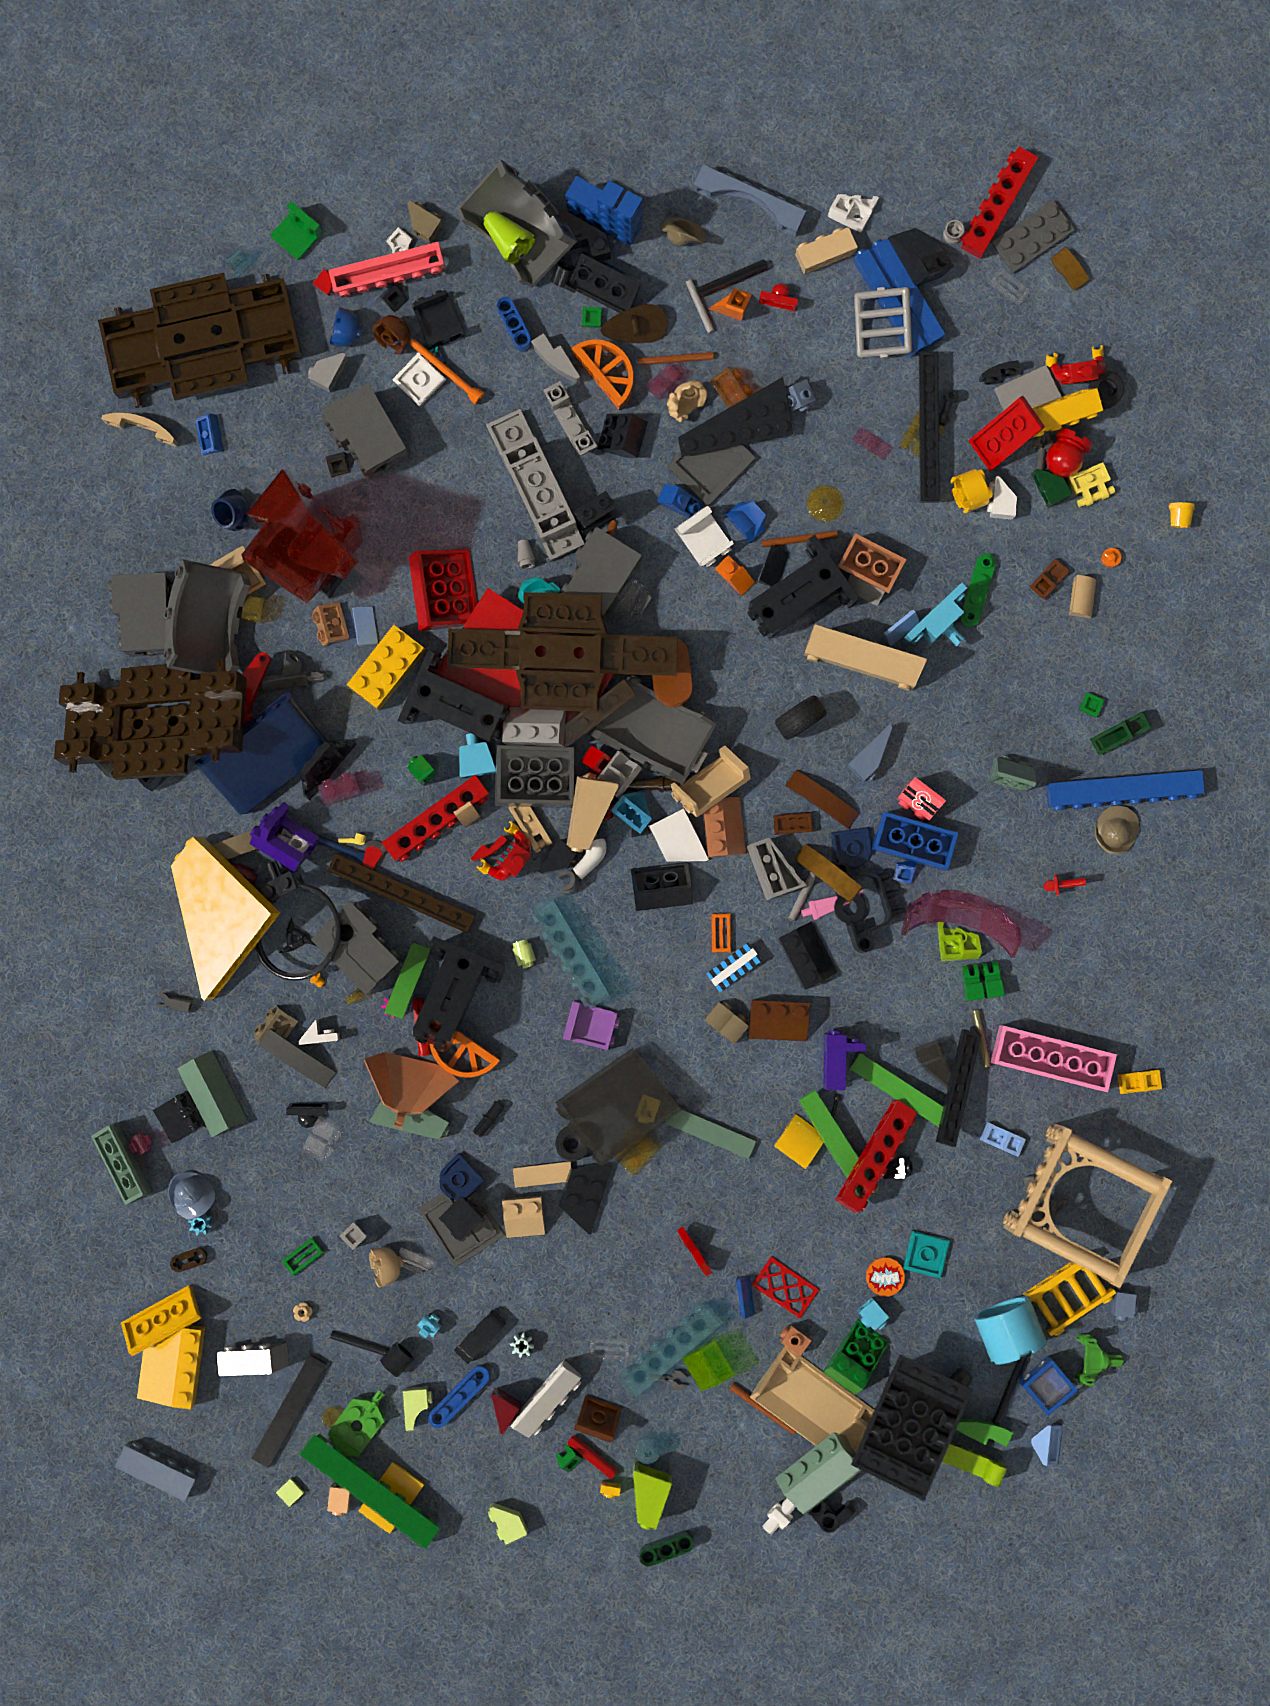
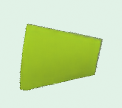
[938,922,982,961]

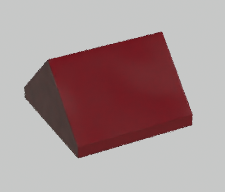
[491,1387,521,1434]

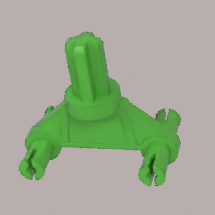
[1074,1333,1124,1387]

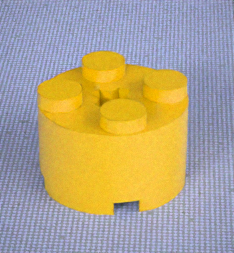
[951,469,993,513]

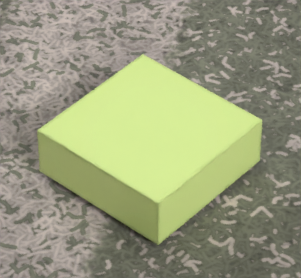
[276,1478,304,1507]

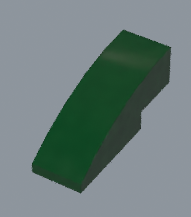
[1090,711,1152,755]

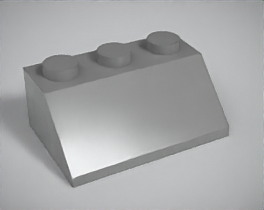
[502,707,566,747]

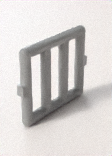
[854,287,912,358]

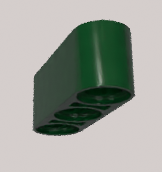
[639,1531,694,1567]

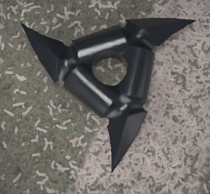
[279,917,316,953]

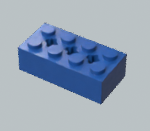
[871,812,958,871]

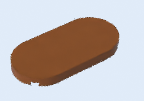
[652,639,692,707]

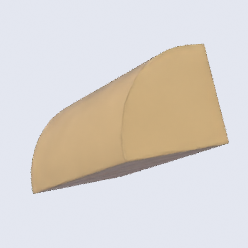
[1069,575,1096,618]

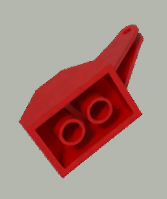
[242,652,271,724]

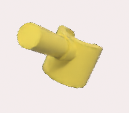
[338,833,366,845]

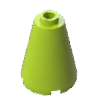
[484,211,535,265]

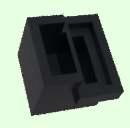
[439,1196,488,1242]

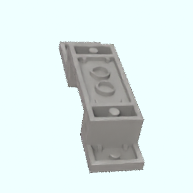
[486,409,585,561]

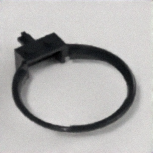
[254,860,341,981]

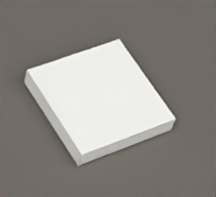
[392,352,446,407]

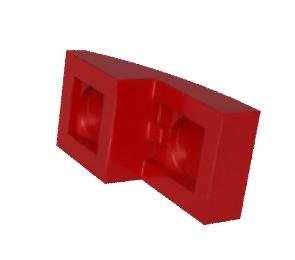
[470,835,508,862]

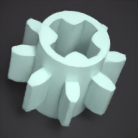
[510,1332,534,1358]

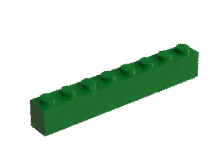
[298,1434,440,1549]

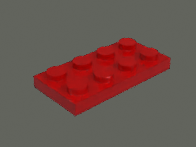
[968,396,1045,471]

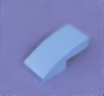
[980,1122,1026,1157]

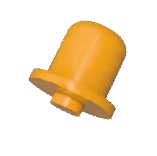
[310,973,325,987]

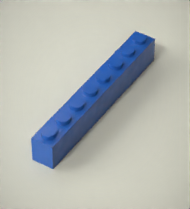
[1046,770,1205,811]

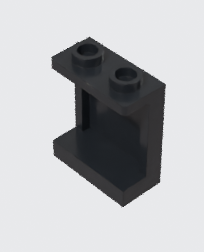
[412,290,465,349]
[574,491,617,537]

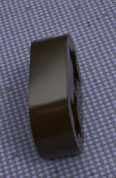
[170,1248,207,1272]

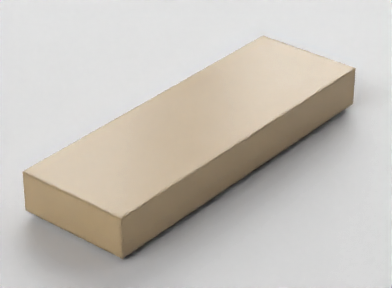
[513,1161,571,1188]

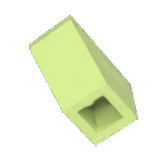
[488,1503,528,1545]

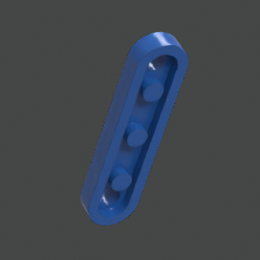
[428,1365,490,1428]

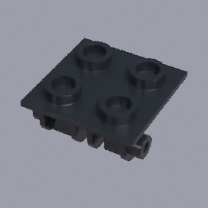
[153,1090,205,1143]

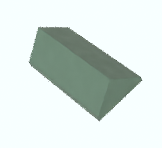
[177,1051,247,1137]
[91,1122,152,1205]

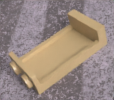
[671,746,751,817]

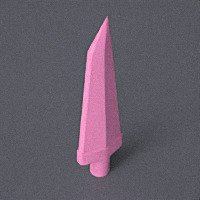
[801,890,864,920]

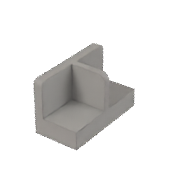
[597,751,642,799]

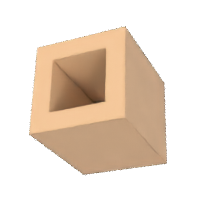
[327,1483,351,1515]

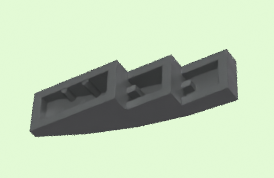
[259,1029,336,1088]

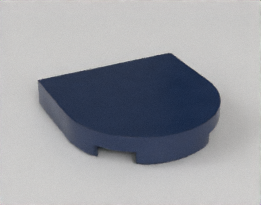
[831,827,872,868]
[439,1153,486,1200]

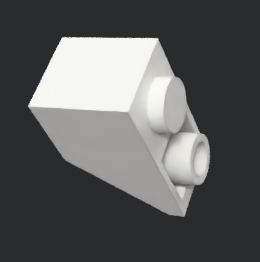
[987,476,1017,520]

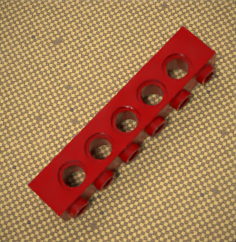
[960,146,1038,259]
[381,775,490,862]
[835,1100,917,1213]

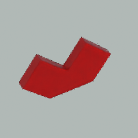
[677,1226,713,1276]

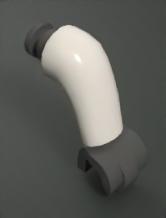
[557,831,607,895]

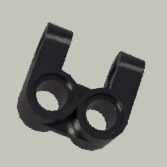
[808,1495,856,1533]

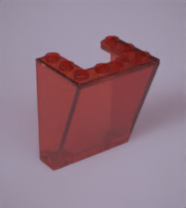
[246,469,358,578]
[241,482,363,604]

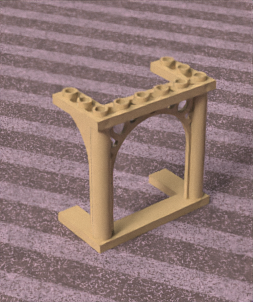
[1002,1123,1172,1288]

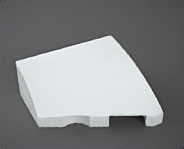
[828,194,879,233]

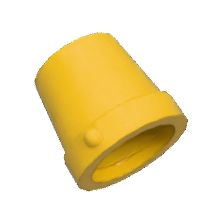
[1169,503,1195,528]

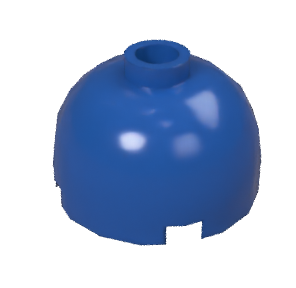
[330,307,362,347]

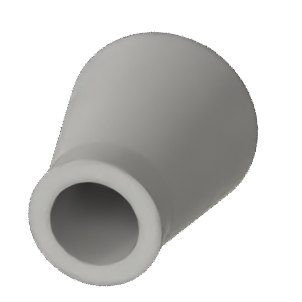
[517,540,536,570]

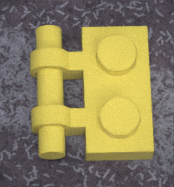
[1067,463,1115,507]

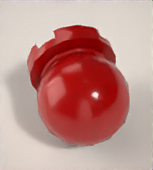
[1046,428,1093,477]

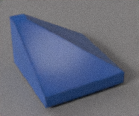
[893,861,916,884]

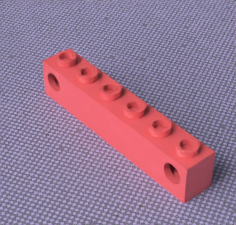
[329,242,446,297]

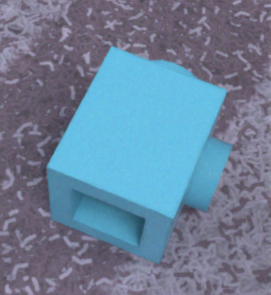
[857,1297,889,1331]

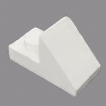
[299,1019,340,1045]

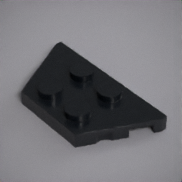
[300,739,357,801]
[558,1161,613,1235]

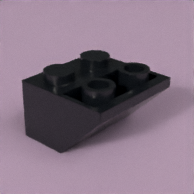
[597,413,648,458]

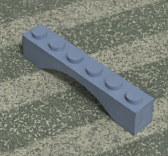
[693,164,806,237]

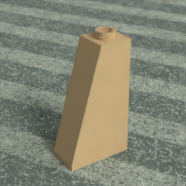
[567,776,618,852]

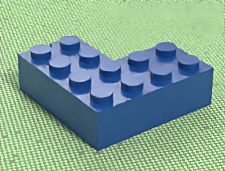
[565,176,643,245]

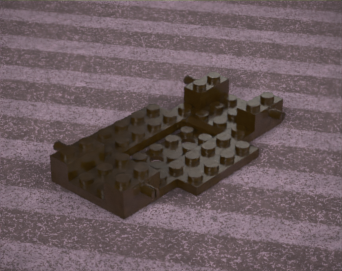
[98,272,303,408]
[54,659,247,780]

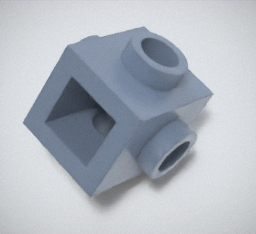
[785,379,816,412]

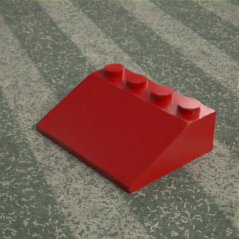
[408,549,477,631]

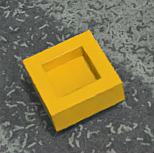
[600,1481,621,1498]

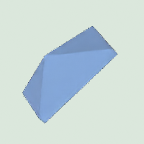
[1031,1425,1062,1466]

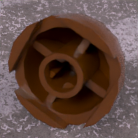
[372,315,410,354]

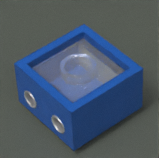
[1018,1356,1078,1416]

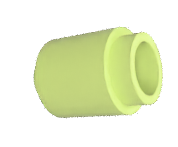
[512,939,536,969]

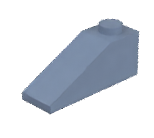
[847,724,892,782]

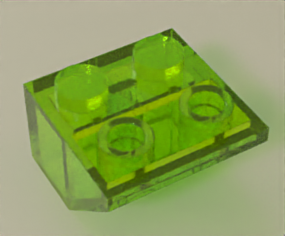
[681,1337,735,1391]

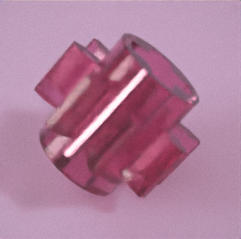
[128,1132,153,1156]

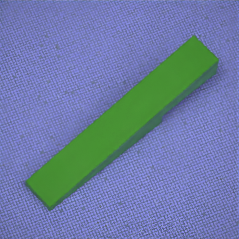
[849,1052,943,1127]
[798,1090,879,1196]

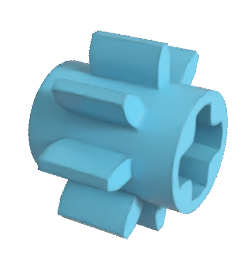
[188,1213,213,1236]
[417,1313,442,1338]

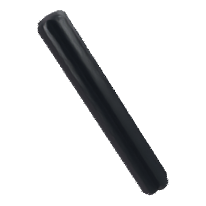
[697,259,768,298]

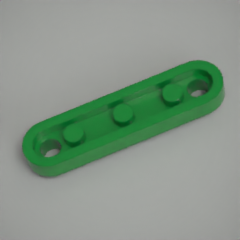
[960,553,996,627]

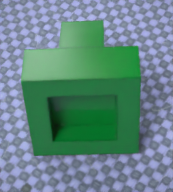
[555,1445,583,1472]

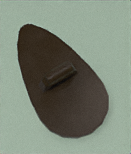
[601,304,668,343]

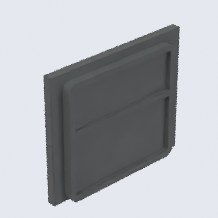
[667,444,755,506]
[418,1191,505,1268]

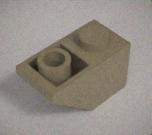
[407,200,443,244]

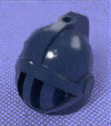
[211,489,250,531]

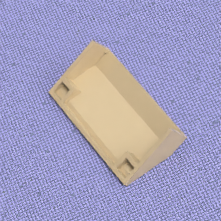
[804,625,927,691]
[750,1346,874,1454]

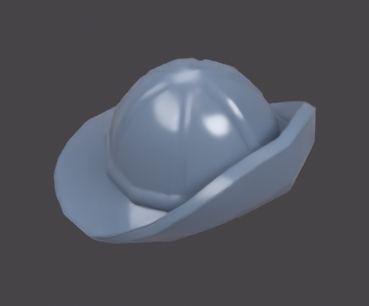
[168,1171,215,1219]

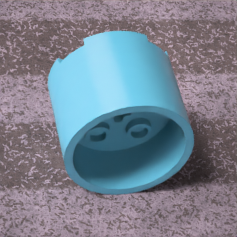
[974,1296,1047,1364]

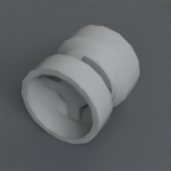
[943,220,964,244]

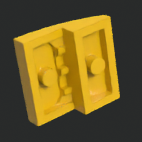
[774,1114,824,1169]

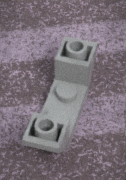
[543,381,597,456]

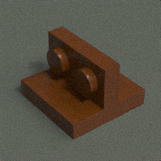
[574,1395,622,1442]

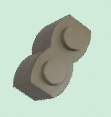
[704,1002,749,1044]

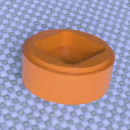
[1101,548,1121,568]

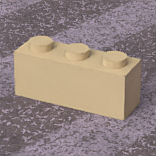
[795,227,858,275]

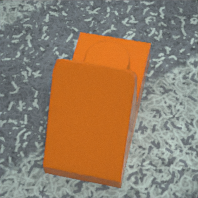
[715,555,755,596]

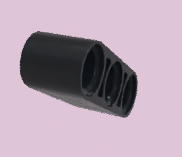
[454,1309,506,1364]

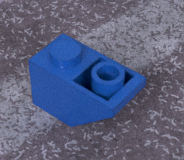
[657,484,703,518]

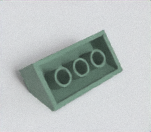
[775,1432,861,1515]

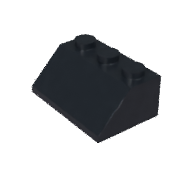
[631,862,693,911]
[777,921,838,990]

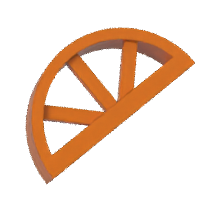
[572,339,633,411]
[429,1029,501,1077]

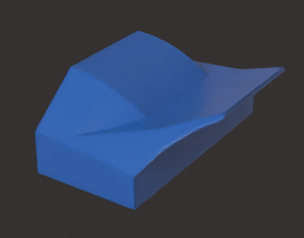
[725,500,766,543]

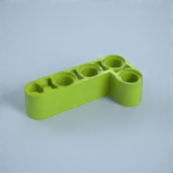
[942,1442,1007,1487]

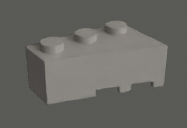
[747,838,807,901]

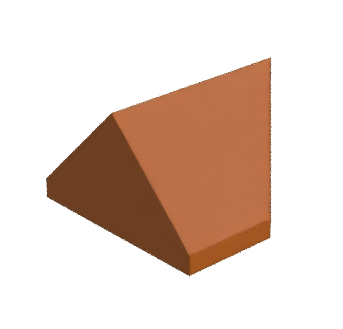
[708,288,752,321]

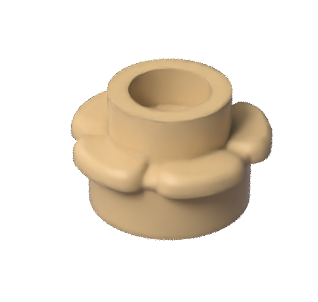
[293,1302,312,1322]

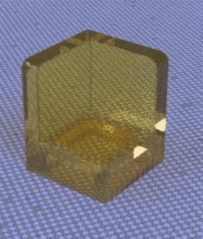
[241,596,266,624]

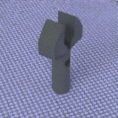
[1033,436,1053,470]
[650,1370,687,1391]

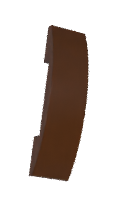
[785,770,859,829]

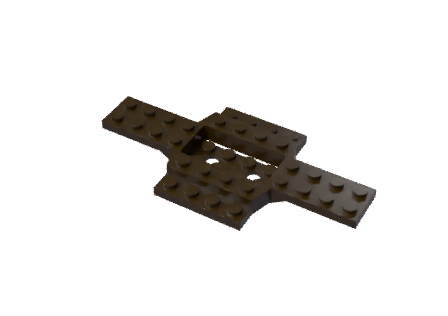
[447,592,679,712]

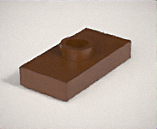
[773,813,813,835]

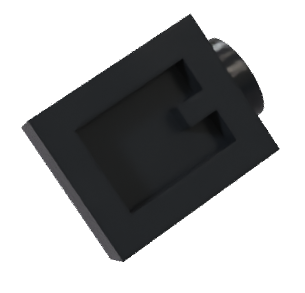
[883,1156,913,1179]

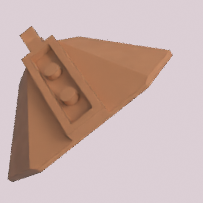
[364,1052,459,1128]

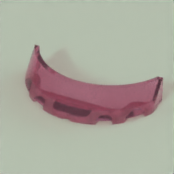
[901,890,1021,958]

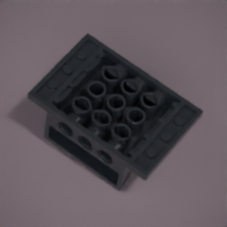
[851,1354,973,1501]

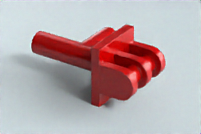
[1043,875,1087,895]

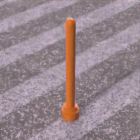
[410,339,485,405]

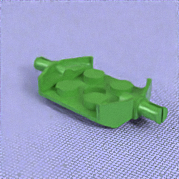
[327,1389,385,1457]

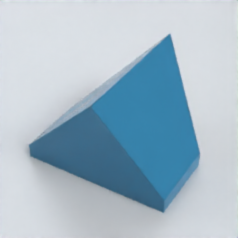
[611,791,652,834]

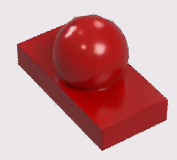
[759,283,798,311]

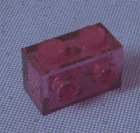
[318,772,363,806]

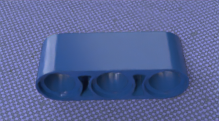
[497,297,531,352]

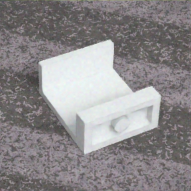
[675,506,734,567]

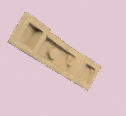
[101,413,178,447]

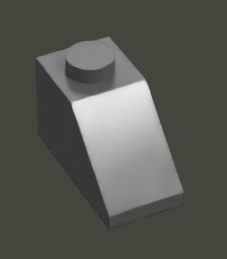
[308,353,348,393]

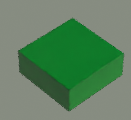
[582,307,602,328]
[1079,692,1104,718]

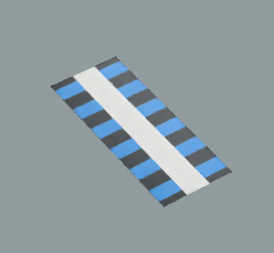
[707,942,762,992]

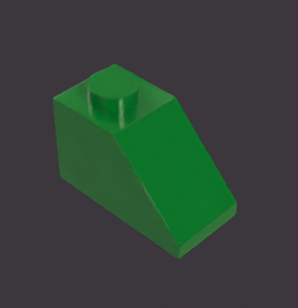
[407,755,438,786]

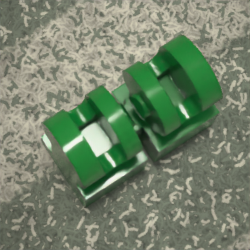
[961,961,1005,1002]

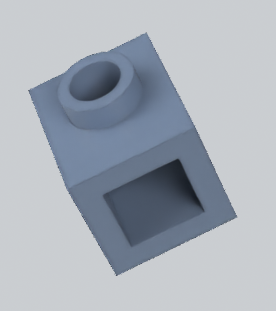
[1111,1290,1138,1321]

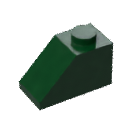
[1031,469,1072,508]

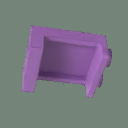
[563,1001,620,1051]

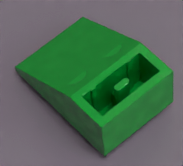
[823,1319,889,1395]

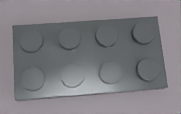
[991,200,1075,274]

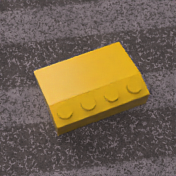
[137,1325,205,1409]

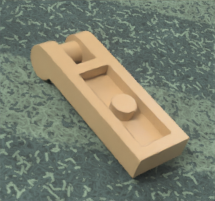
[508,807,552,853]

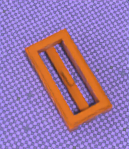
[711,914,731,952]

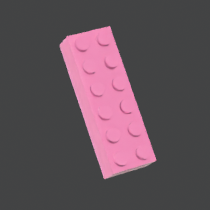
[990,1025,1117,1092]

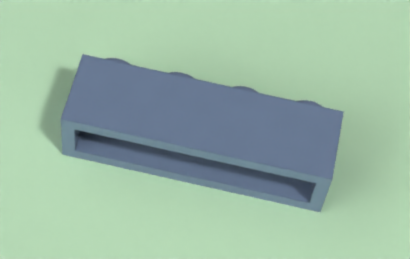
[115,1441,199,1501]

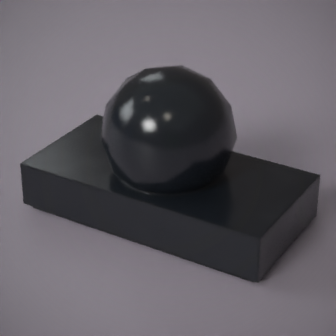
[286,1103,328,1128]

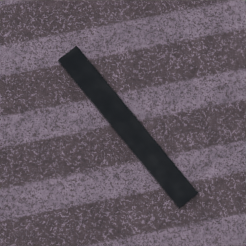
[918,351,940,503]

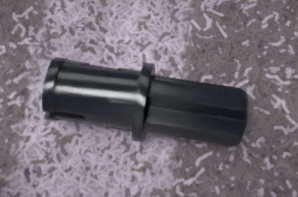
[473,1101,505,1137]

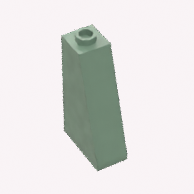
[369,1101,451,1140]

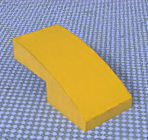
[1118,1070,1162,1094]

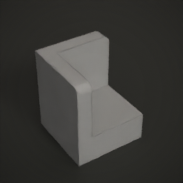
[340,1220,368,1250]

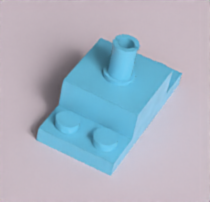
[902,583,967,646]

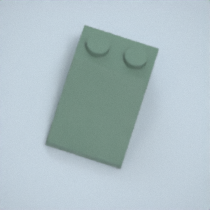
[988,756,1036,791]

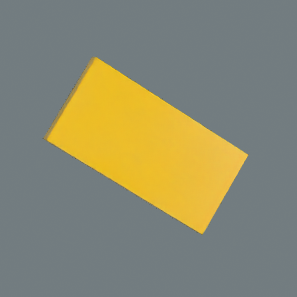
[121,1285,201,1356]

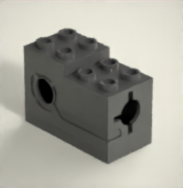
[322,383,410,480]
[561,527,642,621]
[109,572,173,657]
[311,901,403,995]

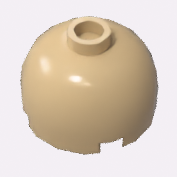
[369,1247,403,1288]

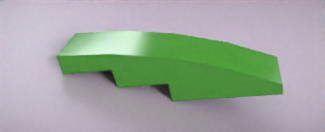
[384,943,430,1020]

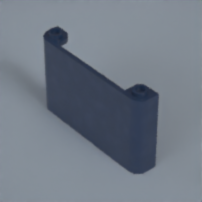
[195,691,328,815]

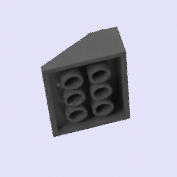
[495,745,574,808]

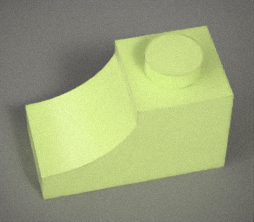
[403,1386,433,1431]

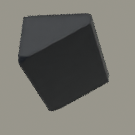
[758,545,789,587]

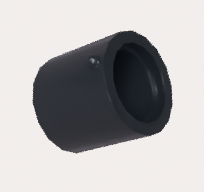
[380,1342,414,1377]

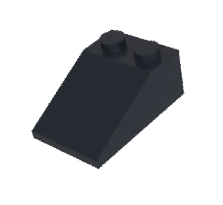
[888,228,953,287]

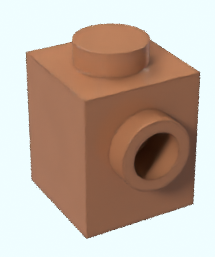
[779,1324,811,1356]

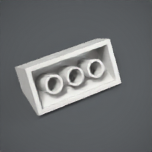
[510,1360,581,1438]

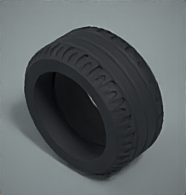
[775,695,827,740]

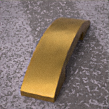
[793,844,862,903]

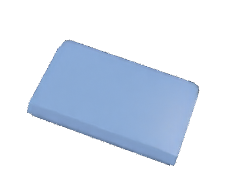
[352,606,378,647]
[882,610,919,646]

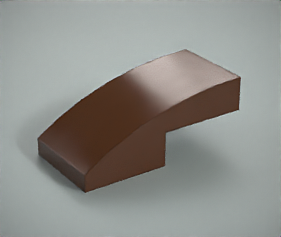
[1030,559,1069,600]

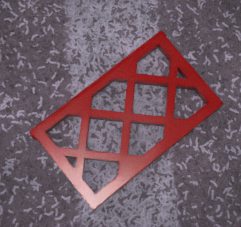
[751,1257,819,1319]

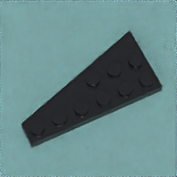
[678,377,793,456]

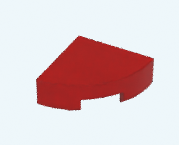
[313,269,332,296]

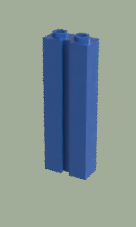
[854,238,945,358]

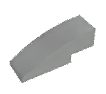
[531,333,581,384]

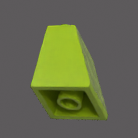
[633,1462,672,1530]

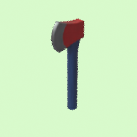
[314,833,387,870]

